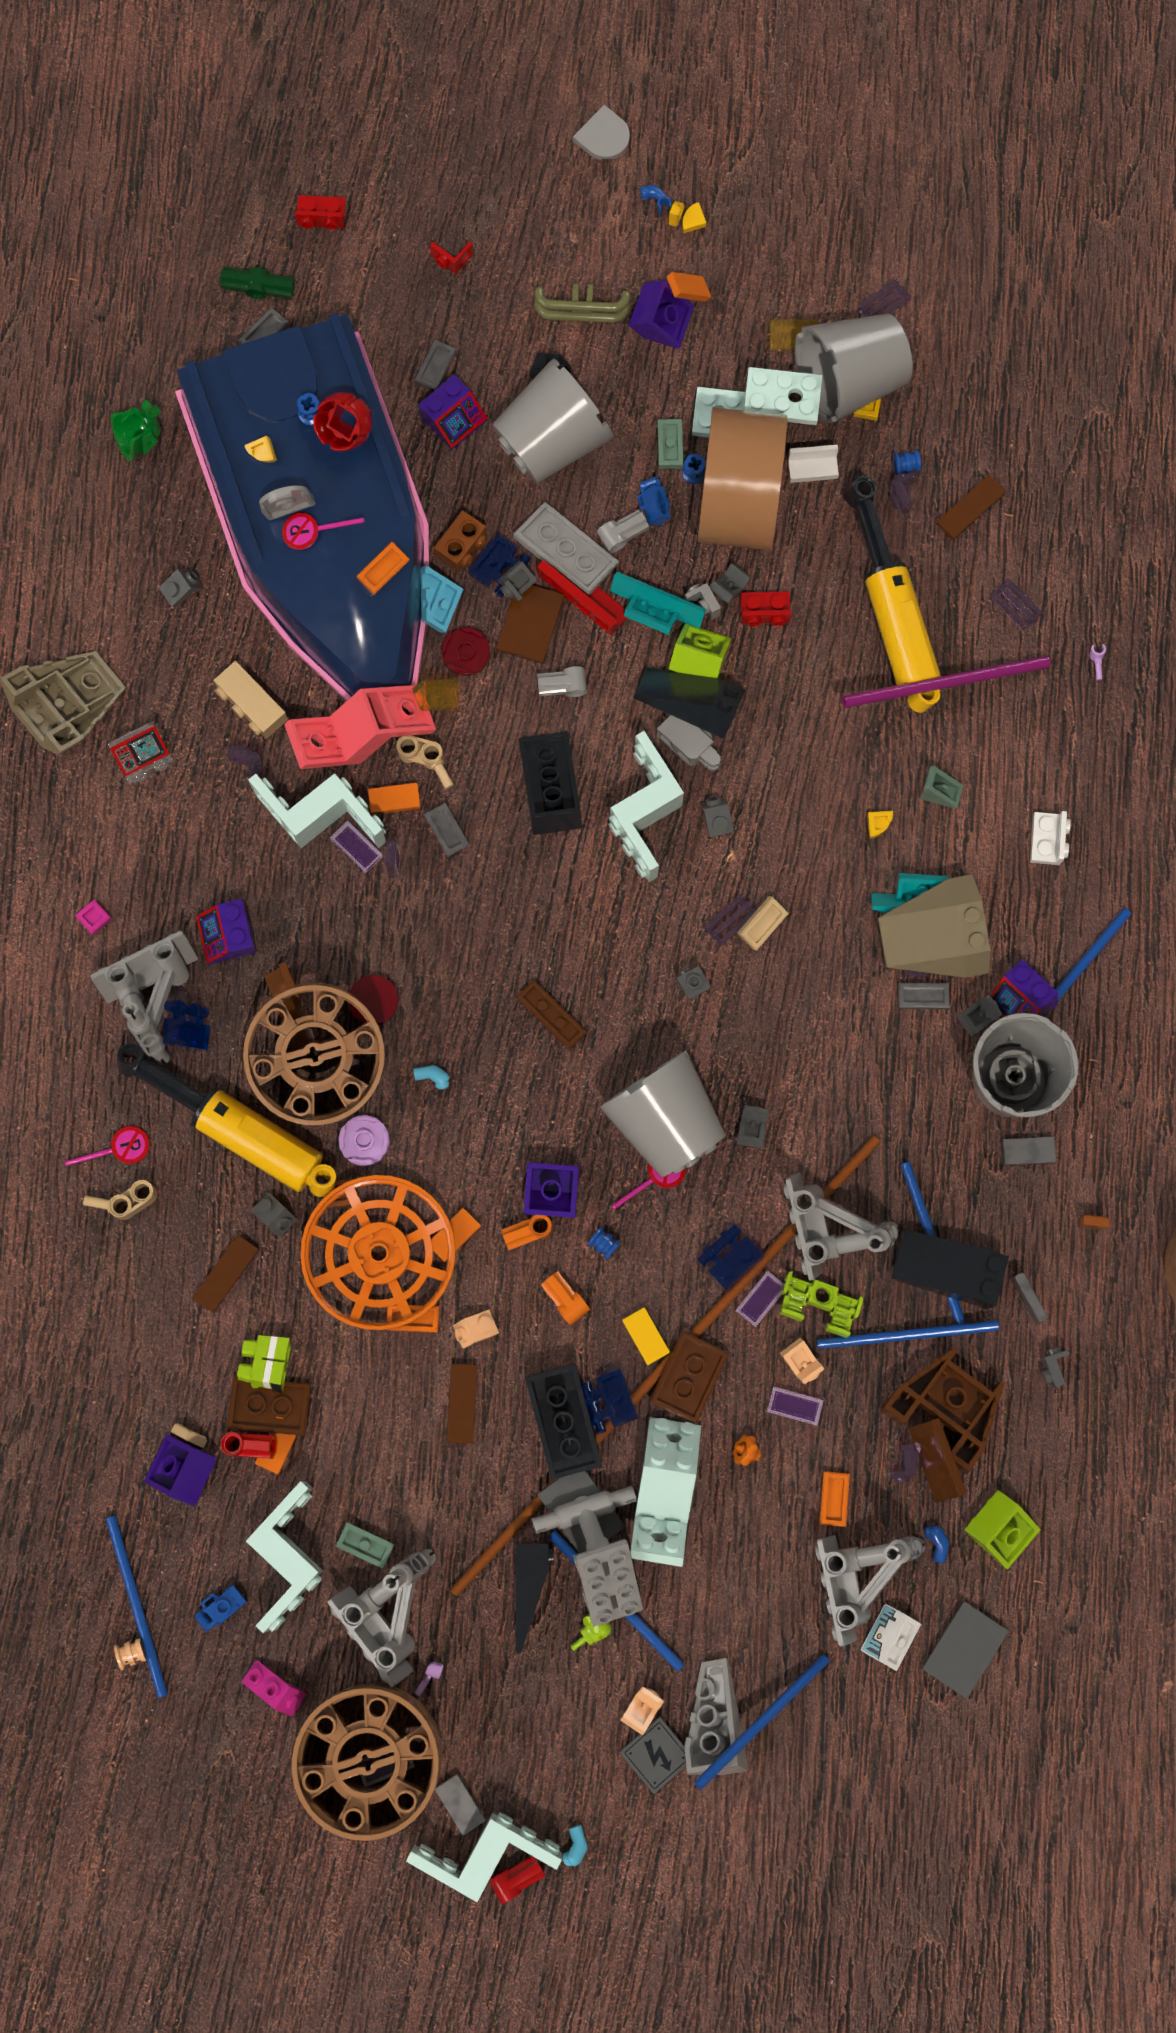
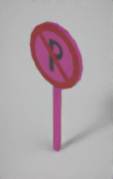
[282,513,364,550]
[65,1126,150,1166]
[612,1165,686,1209]

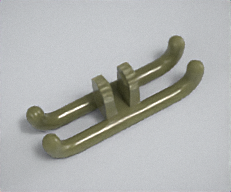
[534,284,631,323]

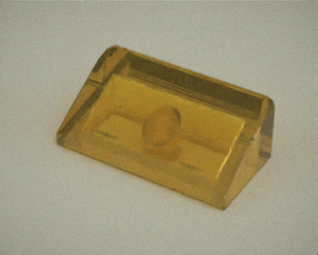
[769,319,818,350]
[412,679,458,711]

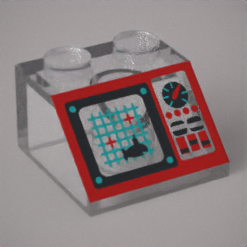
[107,722,173,783]

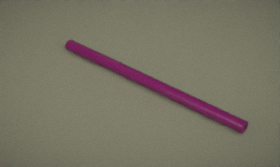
[841,656,1050,708]

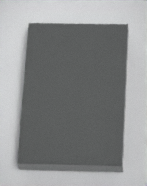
[537,1471,625,1553]
[921,1601,1009,1699]

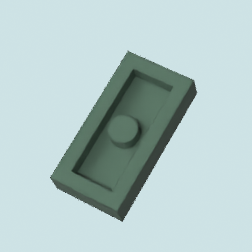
[657,419,683,469]
[335,1522,395,1569]

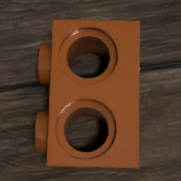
[434,510,488,573]

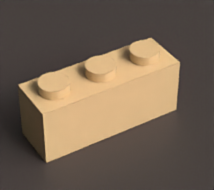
[213,661,288,739]

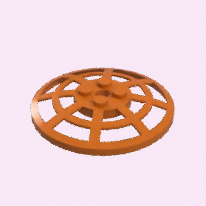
[300,1175,456,1330]

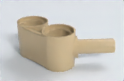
[396,735,454,790]
[83,1180,157,1220]

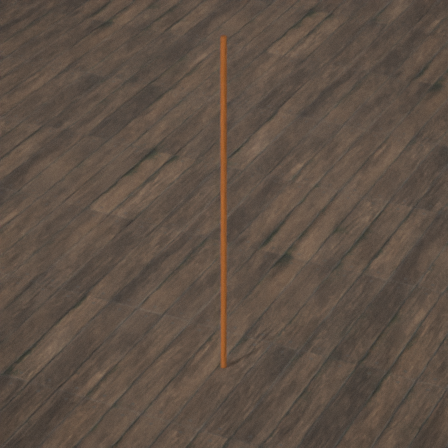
[450,1135,881,1596]

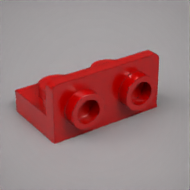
[295,195,346,230]
[740,592,792,627]

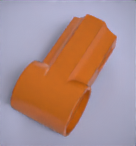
[501,1215,553,1251]
[541,1271,590,1326]

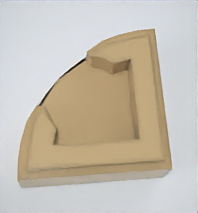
[171,1423,207,1448]

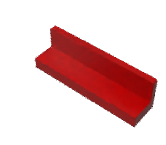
[537,560,627,636]

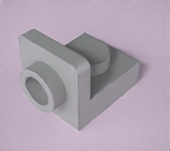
[685,583,721,620]

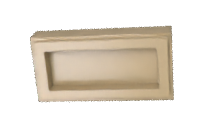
[737,896,789,951]

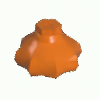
[732,1435,761,1466]

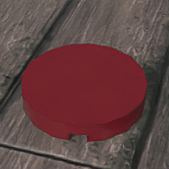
[441,627,490,676]
[348,975,399,1025]

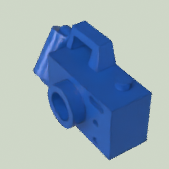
[637,477,671,526]
[195,1585,248,1632]

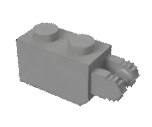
[656,715,721,771]

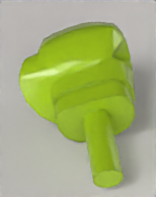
[570,1614,612,1651]

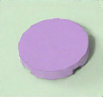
[338,1115,390,1166]

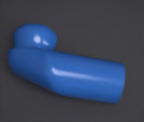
[924,1525,949,1564]

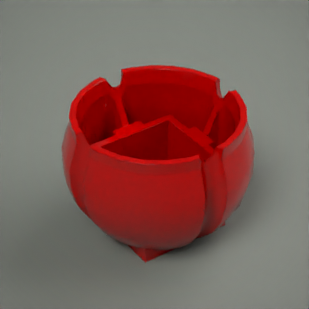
[313,392,372,451]

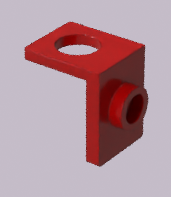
[430,241,474,275]

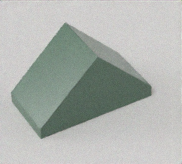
[920,766,964,808]

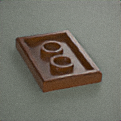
[496,585,564,664]
[649,1331,729,1424]
[227,1377,311,1437]
[908,1418,967,1503]

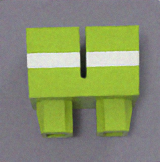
[237,1335,291,1393]

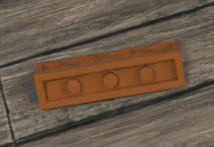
[264,962,321,1069]

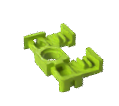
[779,1271,863,1338]

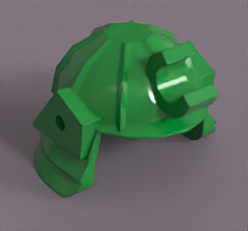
[110,399,161,462]

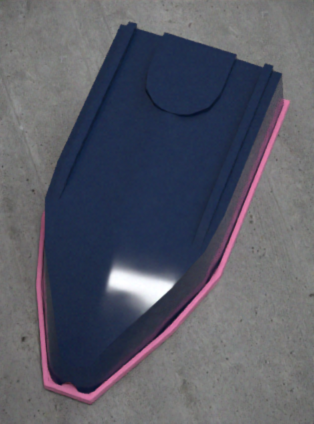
[175,313,429,709]

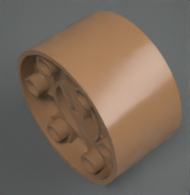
[697,407,787,551]
[243,982,385,1125]
[292,1683,443,1841]

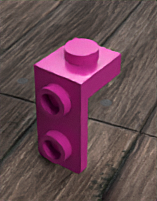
[242,1660,307,1717]

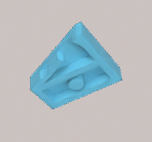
[420,566,463,633]

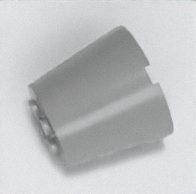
[795,314,913,423]
[492,359,614,483]
[973,1013,1078,1118]
[600,1051,726,1178]

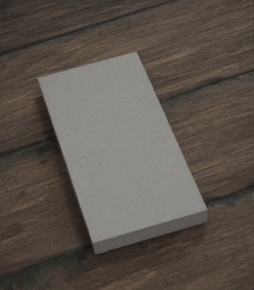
[513,502,619,596]

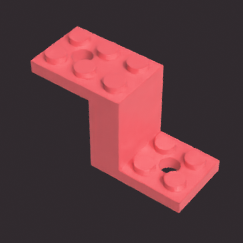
[284,685,436,769]

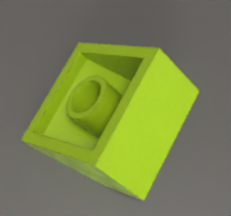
[669,624,732,679]
[964,1490,1041,1570]

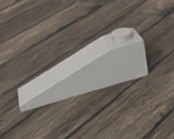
[684,1658,748,1775]

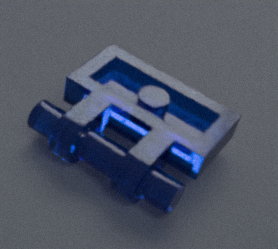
[468,534,531,598]
[163,1000,210,1051]
[697,1224,764,1291]
[581,1369,639,1434]

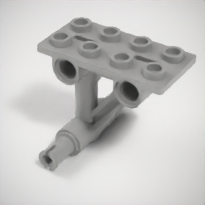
[90,931,198,1065]
[783,1173,899,1281]
[531,1485,643,1626]
[815,1535,925,1647]
[327,1549,436,1688]

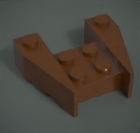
[880,1347,1005,1474]

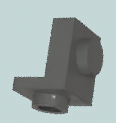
[498,560,537,601]
[710,563,751,603]
[159,569,204,607]
[700,796,734,837]
[676,966,710,1000]
[956,995,1003,1037]
[737,1105,769,1149]
[251,1192,296,1237]
[1040,1347,1070,1389]

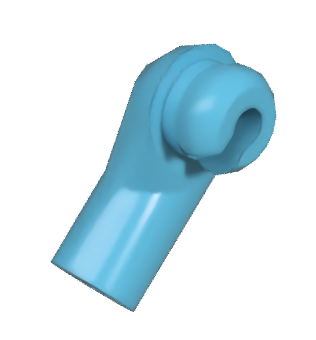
[413,1065,449,1089]
[562,1825,588,1866]

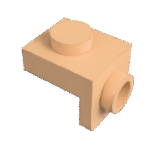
[453,1310,499,1349]
[780,1338,824,1384]
[620,1687,664,1735]

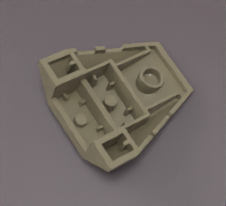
[0,651,126,755]
[878,874,991,978]

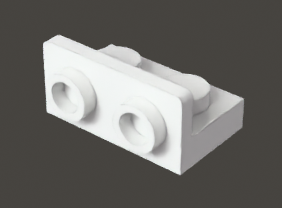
[1030,811,1071,865]

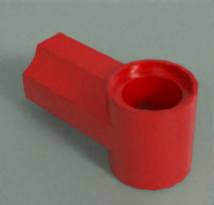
[220,1432,277,1459]
[489,1856,546,1904]

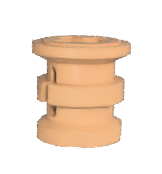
[114,1638,146,1671]

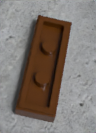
[936,475,1006,541]
[516,980,587,1051]
[192,1235,259,1313]
[447,1364,478,1444]

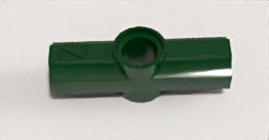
[220,267,295,300]

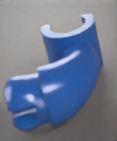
[640,185,672,214]

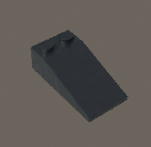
[633,668,745,739]
[519,732,582,835]
[891,1229,1009,1310]
[525,1363,602,1480]
[516,1543,554,1653]

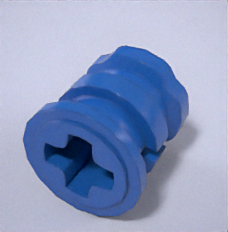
[297,393,320,425]
[893,450,921,476]
[682,453,706,484]
[587,1225,621,1260]

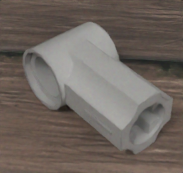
[597,509,649,553]
[537,666,587,697]

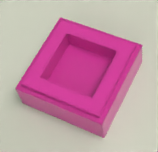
[75,900,111,935]

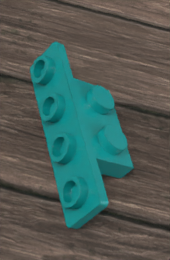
[610,572,706,635]
[871,873,949,913]

